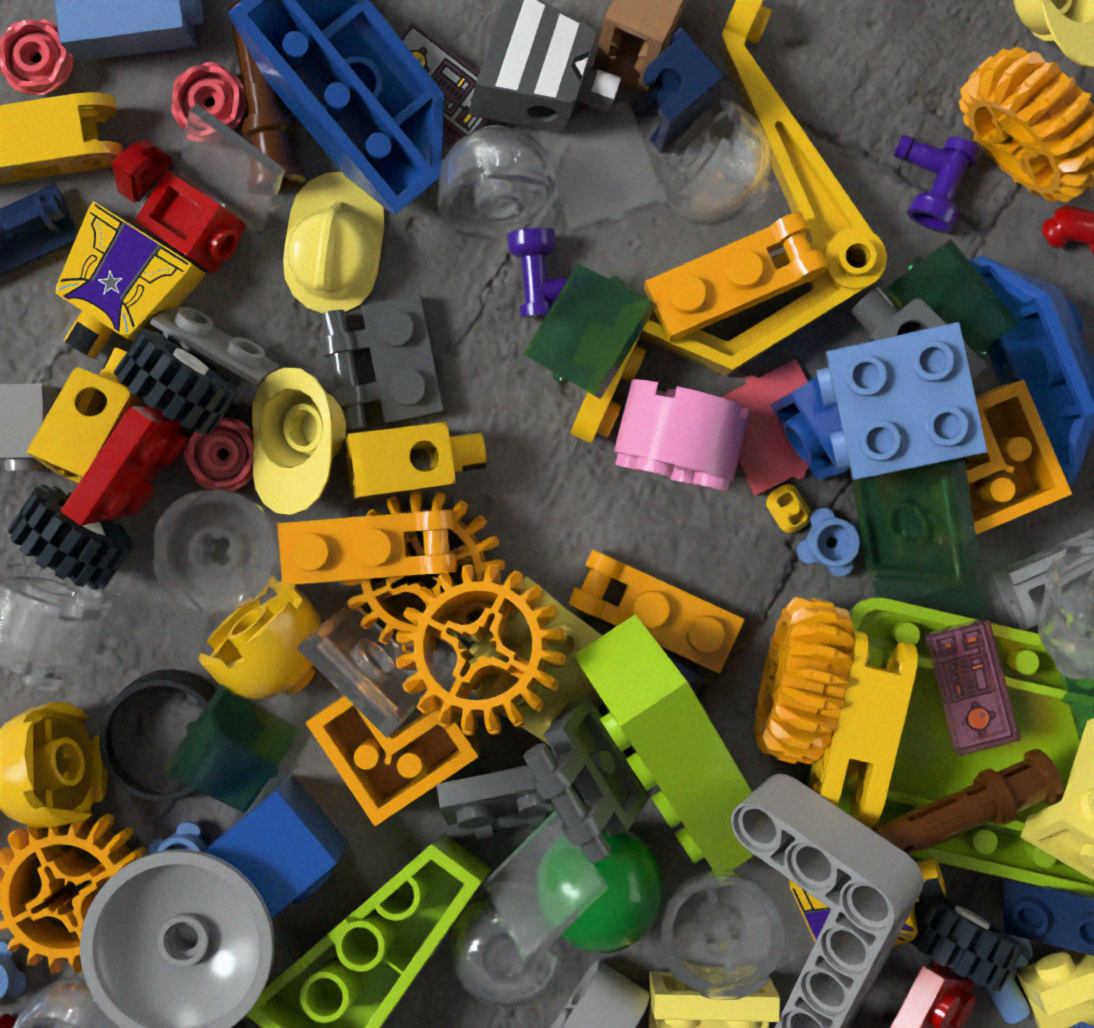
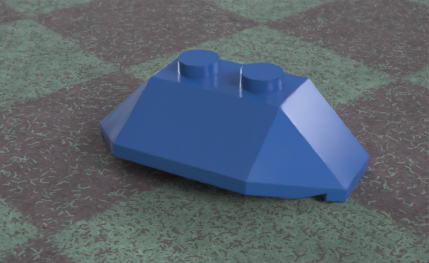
[228,0,444,216]
[953,255,1094,485]

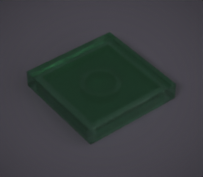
[850,460,983,588]

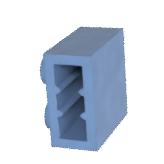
[54,0,203,62]
[816,322,987,481]

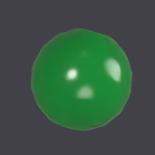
[539,830,664,953]

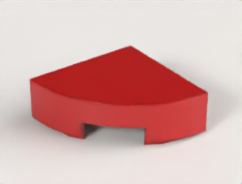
[112,140,172,204]

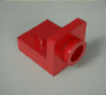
[134,170,246,273]

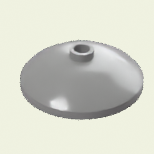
[80,849,275,1028]

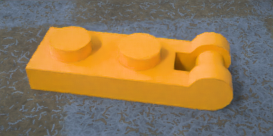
[644,212,829,343]
[277,509,457,585]
[568,549,745,673]

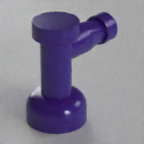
[893,134,981,233]
[507,228,598,318]

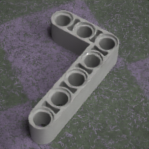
[731,774,924,1028]

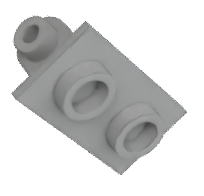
[150,306,280,408]

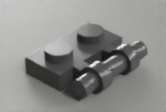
[320,294,445,432]
[523,695,651,863]
[436,765,561,841]

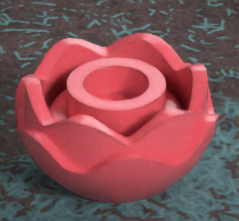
[0,19,74,96]
[171,62,247,139]
[183,418,254,491]

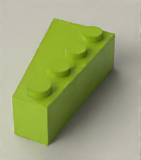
[573,614,754,879]
[246,833,492,1028]

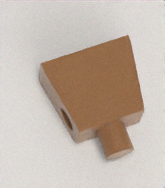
[593,0,687,95]

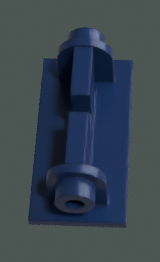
[0,184,78,276]
[1004,878,1094,956]

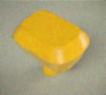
[766,484,812,533]

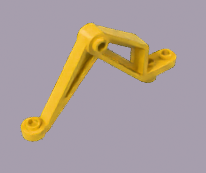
[570,0,887,444]

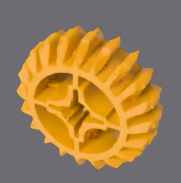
[958,46,1094,203]
[342,491,505,654]
[396,564,567,736]
[754,597,855,765]
[0,808,147,974]

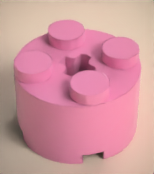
[614,379,751,492]

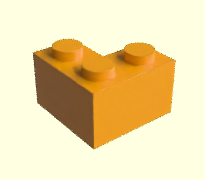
[915,380,1072,543]
[306,680,482,826]

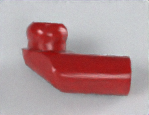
[1041,205,1094,255]

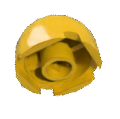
[198,581,324,699]
[0,702,109,828]

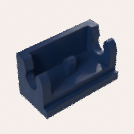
[635,27,723,153]

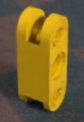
[0,92,124,184]
[809,630,918,827]

